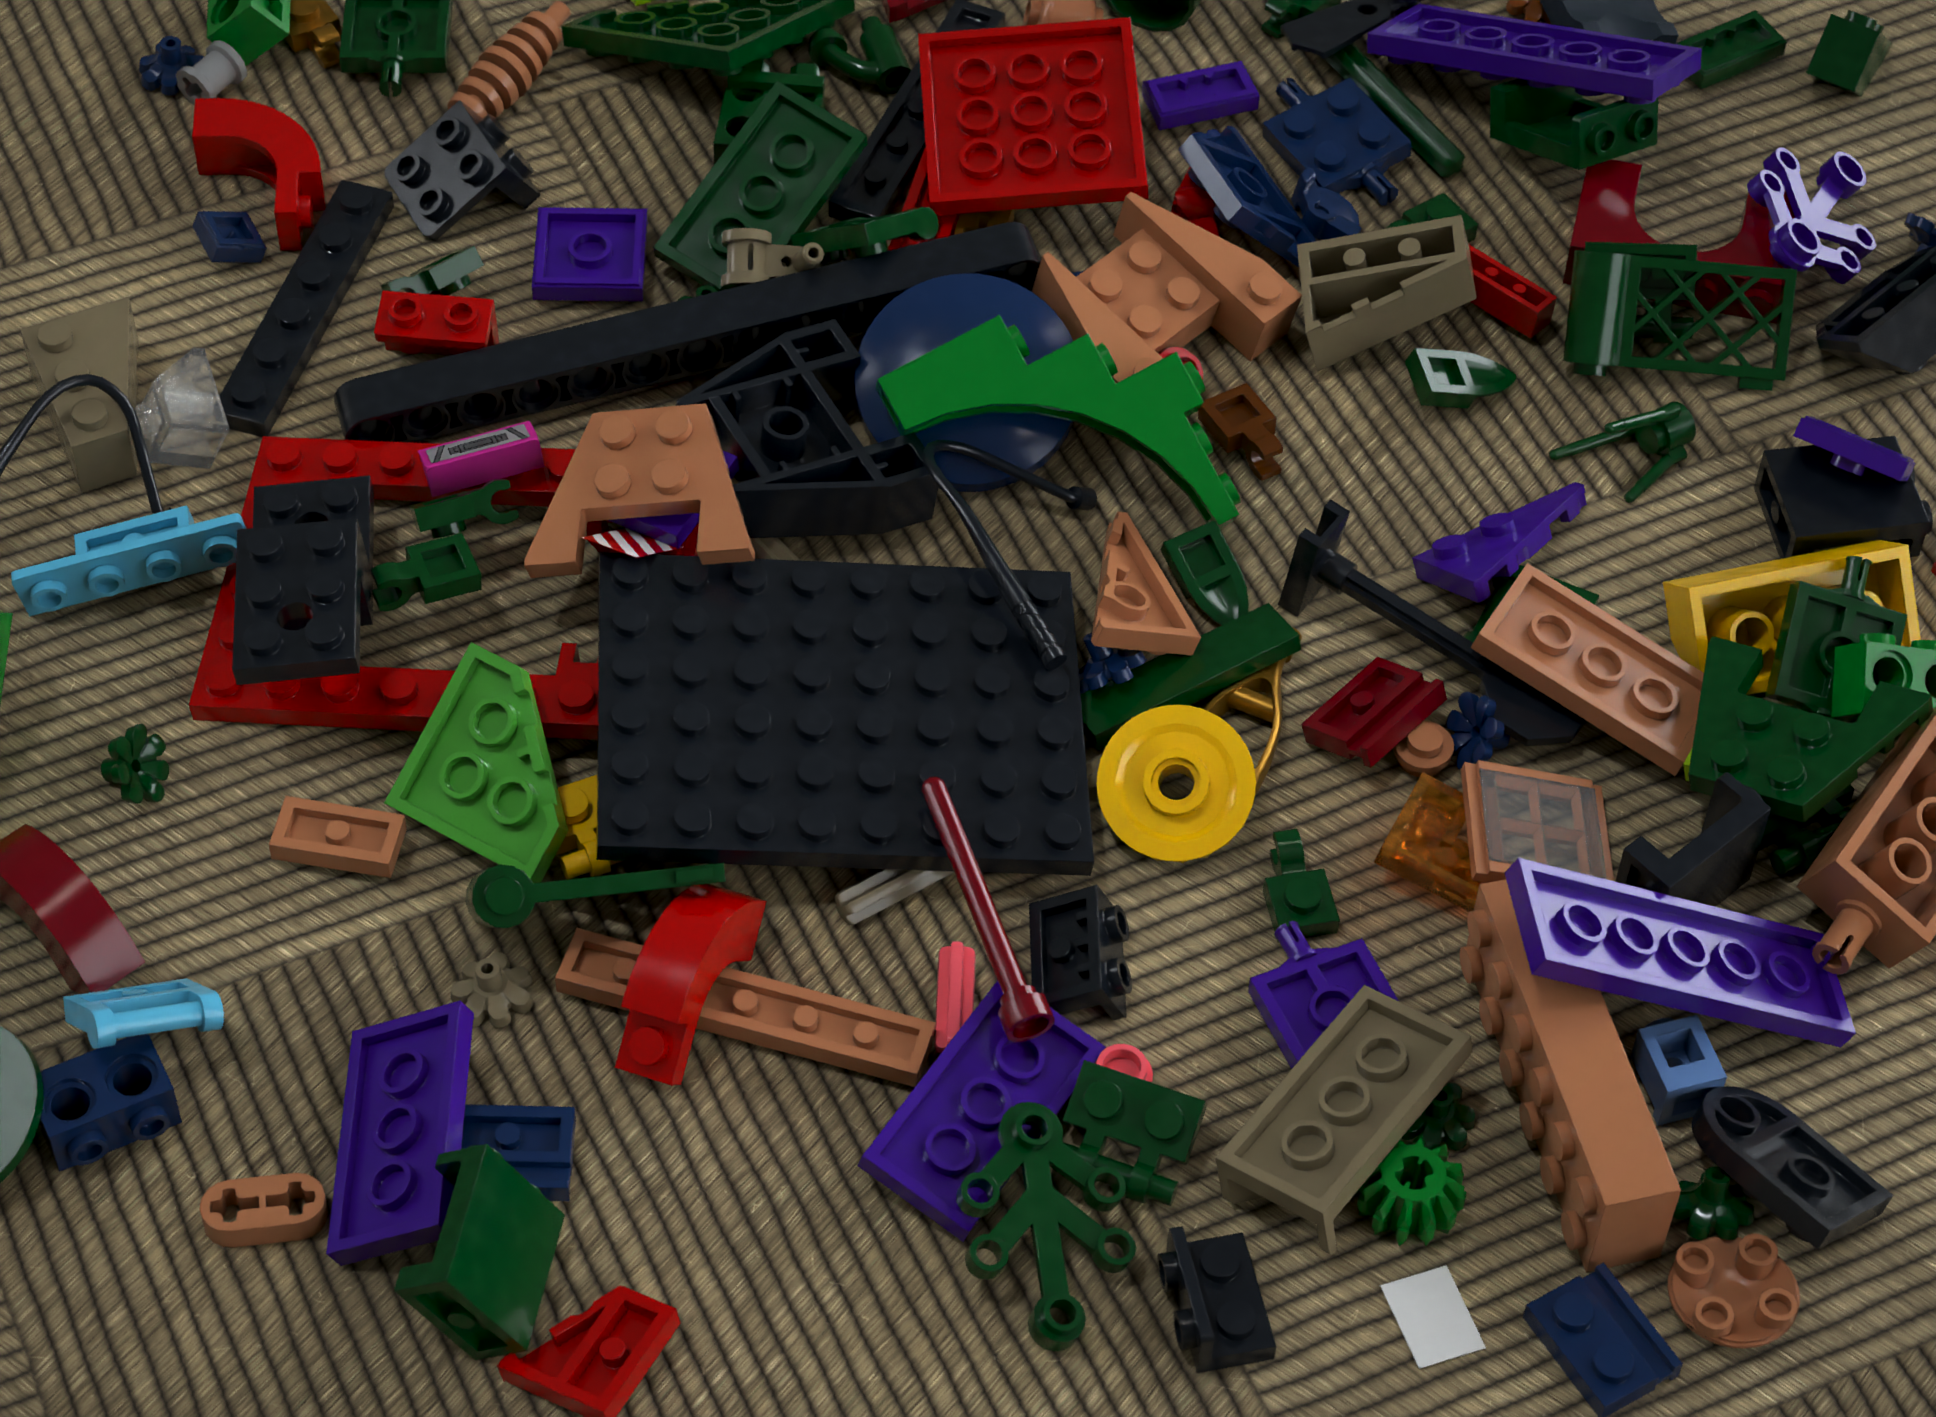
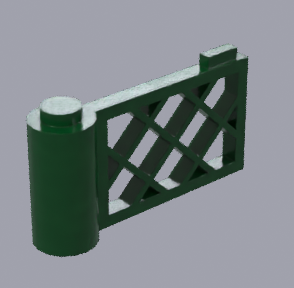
[1563,250,1797,391]
[465,863,726,929]

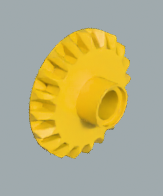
[1097,705,1256,863]

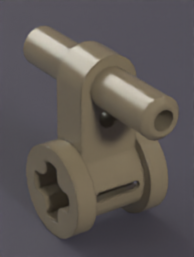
[721,228,824,290]

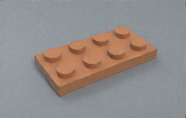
[1471,563,1704,776]

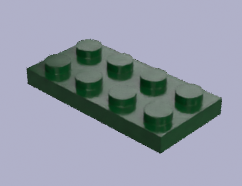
[653,81,868,291]

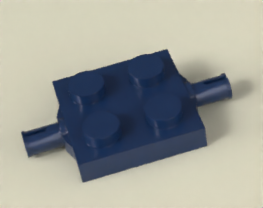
[1263,77,1411,206]

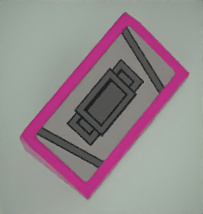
[418,420,545,497]

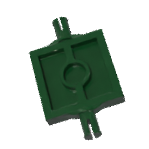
[339,0,453,97]
[1765,556,1907,723]

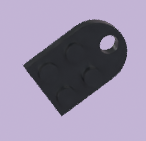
[1692,1086,1893,1250]

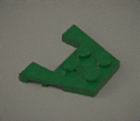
[1688,636,1933,823]

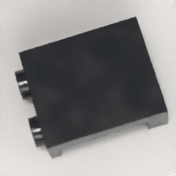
[1754,436,1933,559]
[1615,772,1772,907]

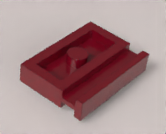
[1301,657,1447,768]

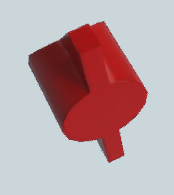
[1171,166,1219,237]

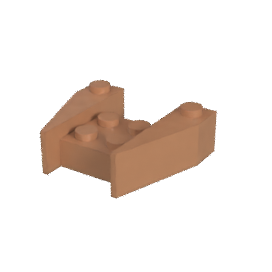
[1032,192,1302,383]

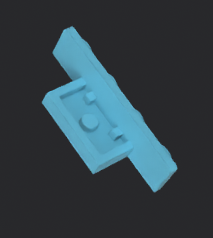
[11,505,247,616]

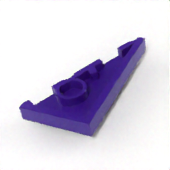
[1412,482,1587,603]

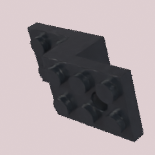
[232,476,374,685]

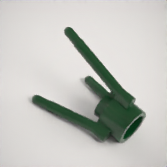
[1549,401,1696,503]

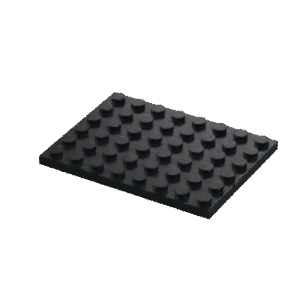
[596,552,1094,876]

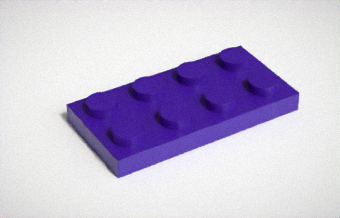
[857,980,1106,1242]
[326,1001,474,1266]

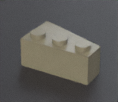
[1297,215,1477,372]
[20,297,139,492]

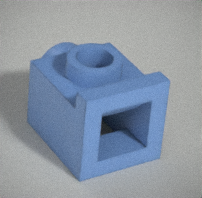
[1630,1015,1727,1126]

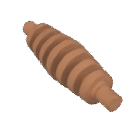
[447,1,571,119]

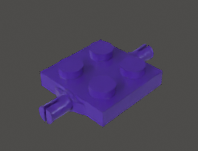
[1248,921,1399,1069]

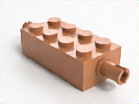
[1797,707,1936,975]

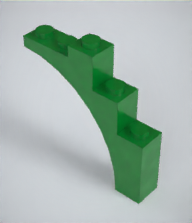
[875,315,1241,529]

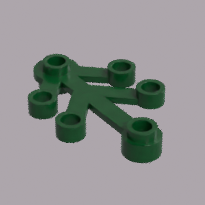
[956,1102,1136,1351]

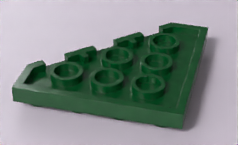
[562,0,855,76]

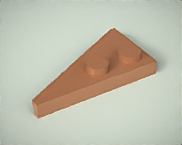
[1091,511,1201,656]

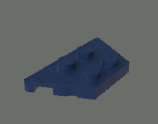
[1178,126,1316,268]

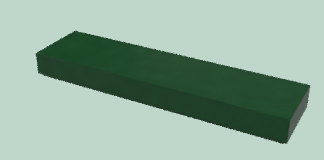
[1081,603,1301,750]

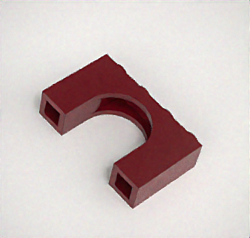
[1563,159,1795,324]

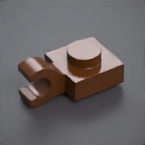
[1198,383,1283,481]

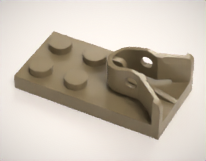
[1215,985,1473,1255]

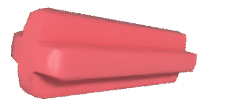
[934,941,976,1053]

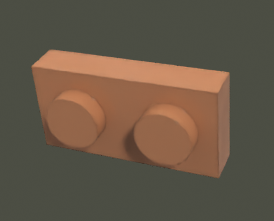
[269,796,407,878]

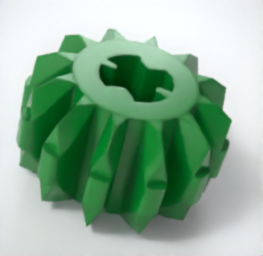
[1357,1133,1467,1247]

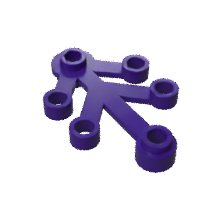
[1747,147,1876,284]

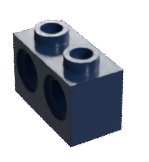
[39,1034,182,1172]

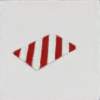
[581,528,683,558]

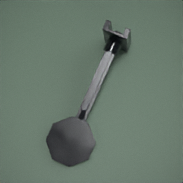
[1278,499,1587,746]

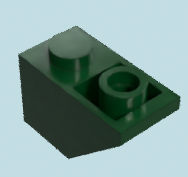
[1806,10,1892,96]

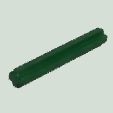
[1325,43,1465,178]

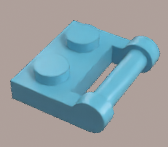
[63,978,224,1049]

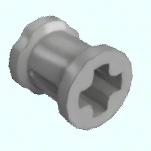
[176,40,247,105]

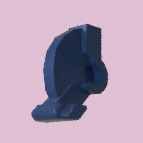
[1291,167,1362,240]

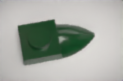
[1405,348,1517,409]
[1160,520,1249,626]

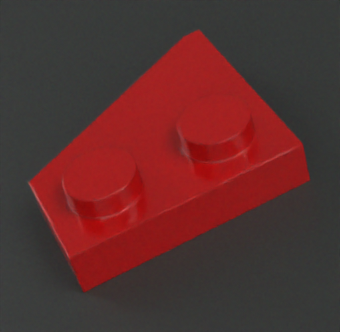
[497,1285,681,1417]

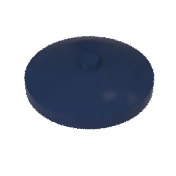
[855,273,1074,492]

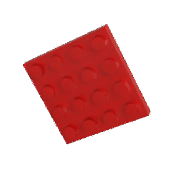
[918,17,1148,216]

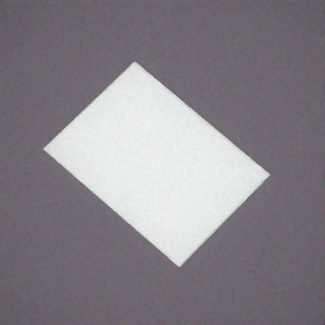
[1380,1265,1486,1369]

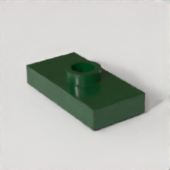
[1675,10,1787,90]

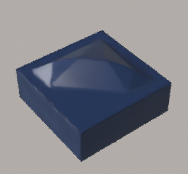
[192,211,267,263]

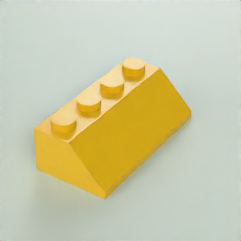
[1663,540,1921,695]

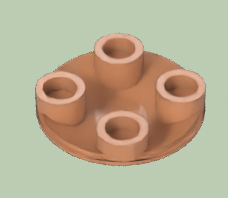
[1667,1233,1800,1348]

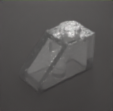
[135,347,230,469]

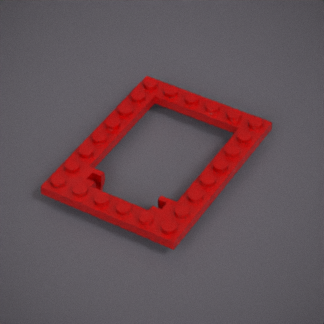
[189,436,699,740]

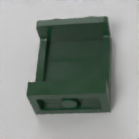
[1490,78,1659,170]
[394,1144,565,1360]

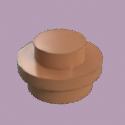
[1393,720,1454,778]

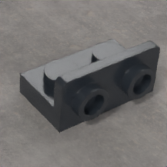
[1029,885,1132,1020]
[1157,1226,1276,1373]

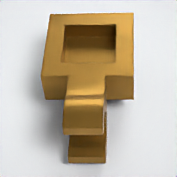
[284,0,342,69]

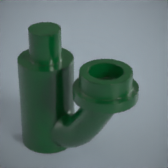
[808,16,911,94]

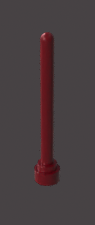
[922,777,1055,1042]

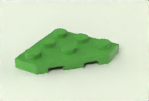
[384,642,568,883]

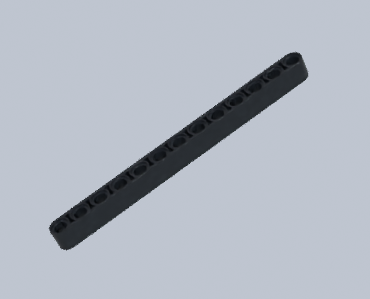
[334,222,1041,443]

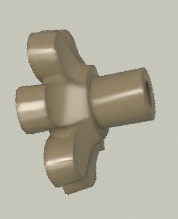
[451,953,533,1028]

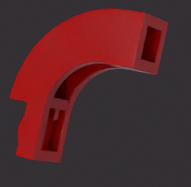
[192,98,326,251]
[615,884,767,1086]

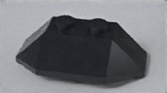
[1816,245,1936,375]

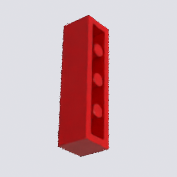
[1468,244,1557,338]

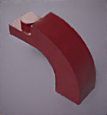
[0,824,146,994]

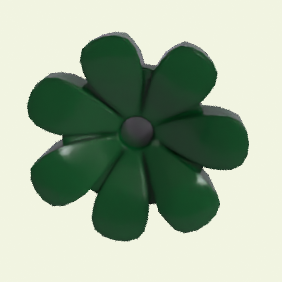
[101,724,169,804]
[1401,1082,1475,1151]
[1673,1166,1754,1240]

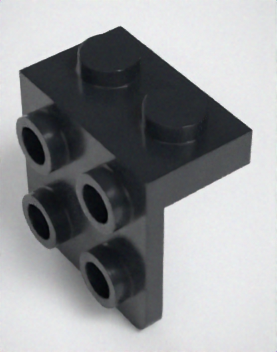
[384,100,541,240]

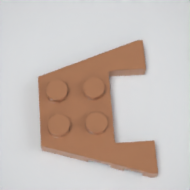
[524,403,755,578]

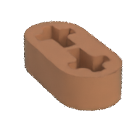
[199,1173,328,1247]

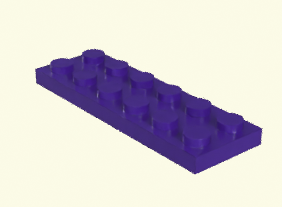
[1367,3,1702,104]
[1505,857,1856,1047]

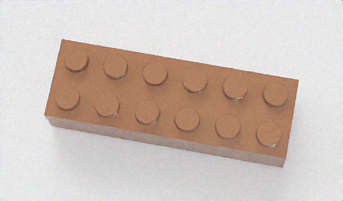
[1460,879,1681,1273]

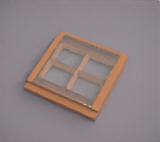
[1461,760,1614,884]

